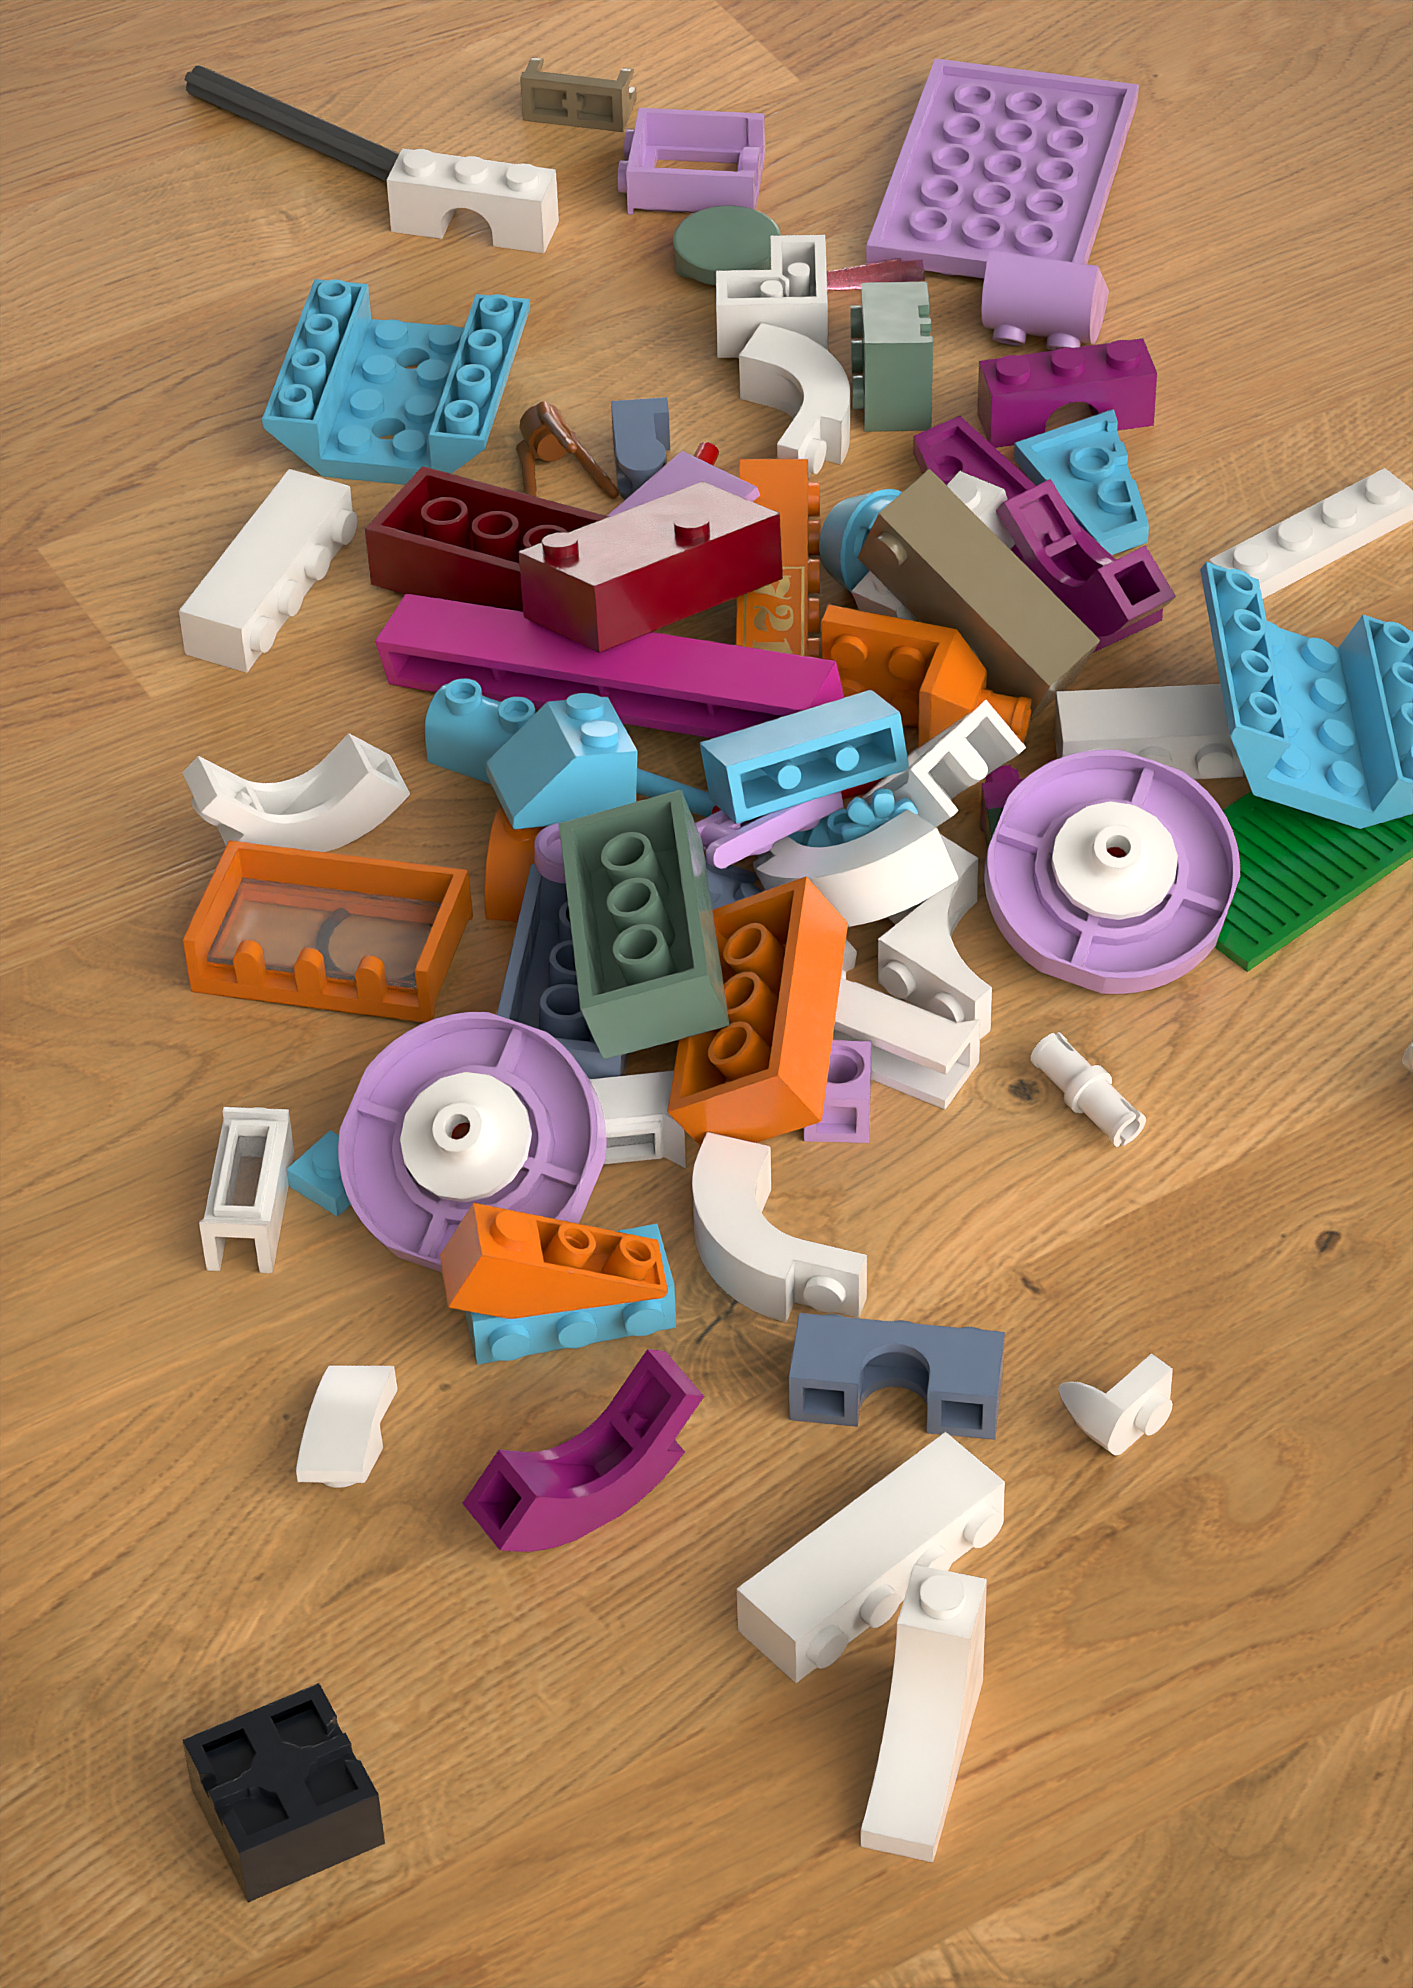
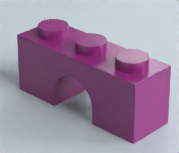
[977,338,1157,448]

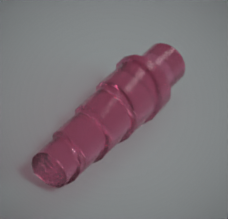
[826,258,925,291]

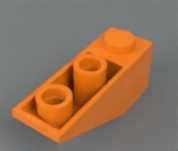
[440,1203,668,1319]

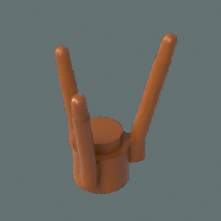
[516,401,619,499]

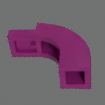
[996,479,1176,637]
[462,1349,705,1552]

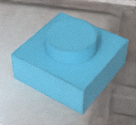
[286,1130,351,1217]

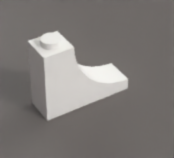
[861,1564,987,1862]

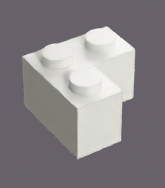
[716,235,828,358]

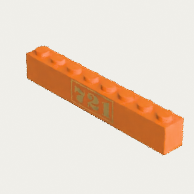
[736,459,820,659]

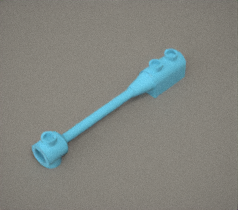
[425,678,854,847]

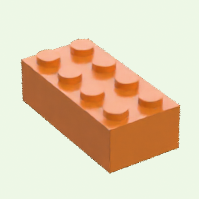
[667,876,848,1147]

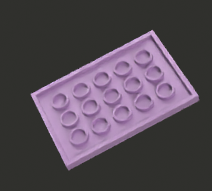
[866,59,1139,278]

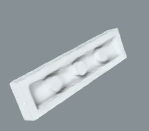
[1209,468,1413,599]

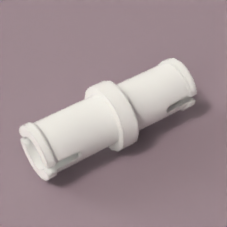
[1031,1032,1146,1147]

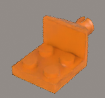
[822,605,1032,748]

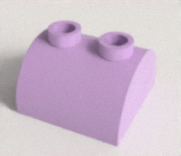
[981,250,1109,351]

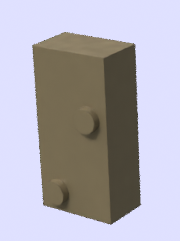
[858,468,1100,722]

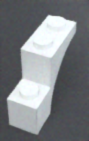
[878,834,992,1039]

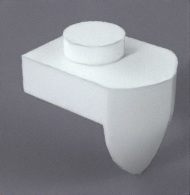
[1058,1354,1173,1455]

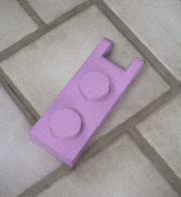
[695,791,843,869]

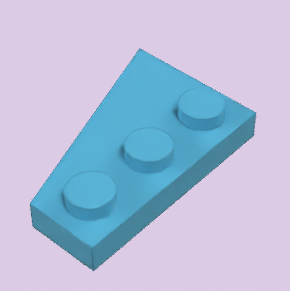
[1014,409,1149,555]

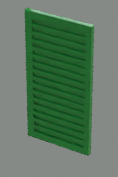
[1215,791,1413,972]

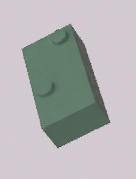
[559,790,730,1060]

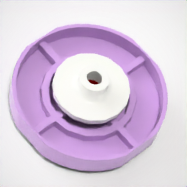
[984,749,1240,994]
[338,1012,607,1273]

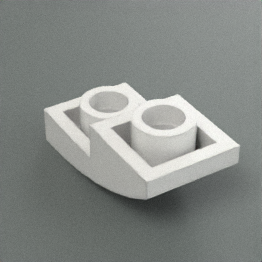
[296,1366,398,1488]

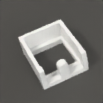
[862,700,1026,827]

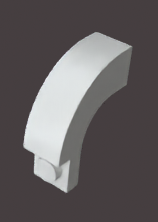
[739,323,850,478]
[182,733,410,852]
[753,809,959,927]
[692,1132,867,1323]

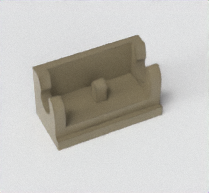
[520,57,637,132]

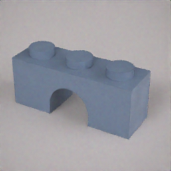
[789,1313,1005,1440]

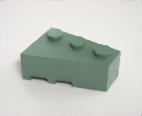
[850,282,933,432]

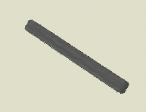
[184,65,400,182]

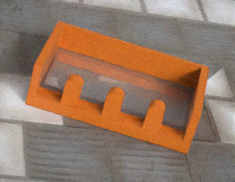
[182,840,473,1023]

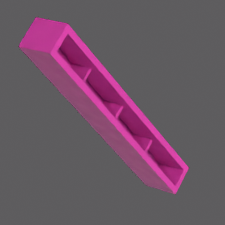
[375,594,844,738]

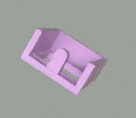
[618,108,765,215]

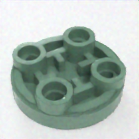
[673,205,781,286]

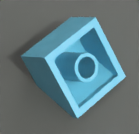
[486,693,637,829]

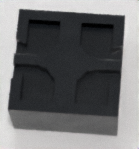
[182,1683,385,1903]

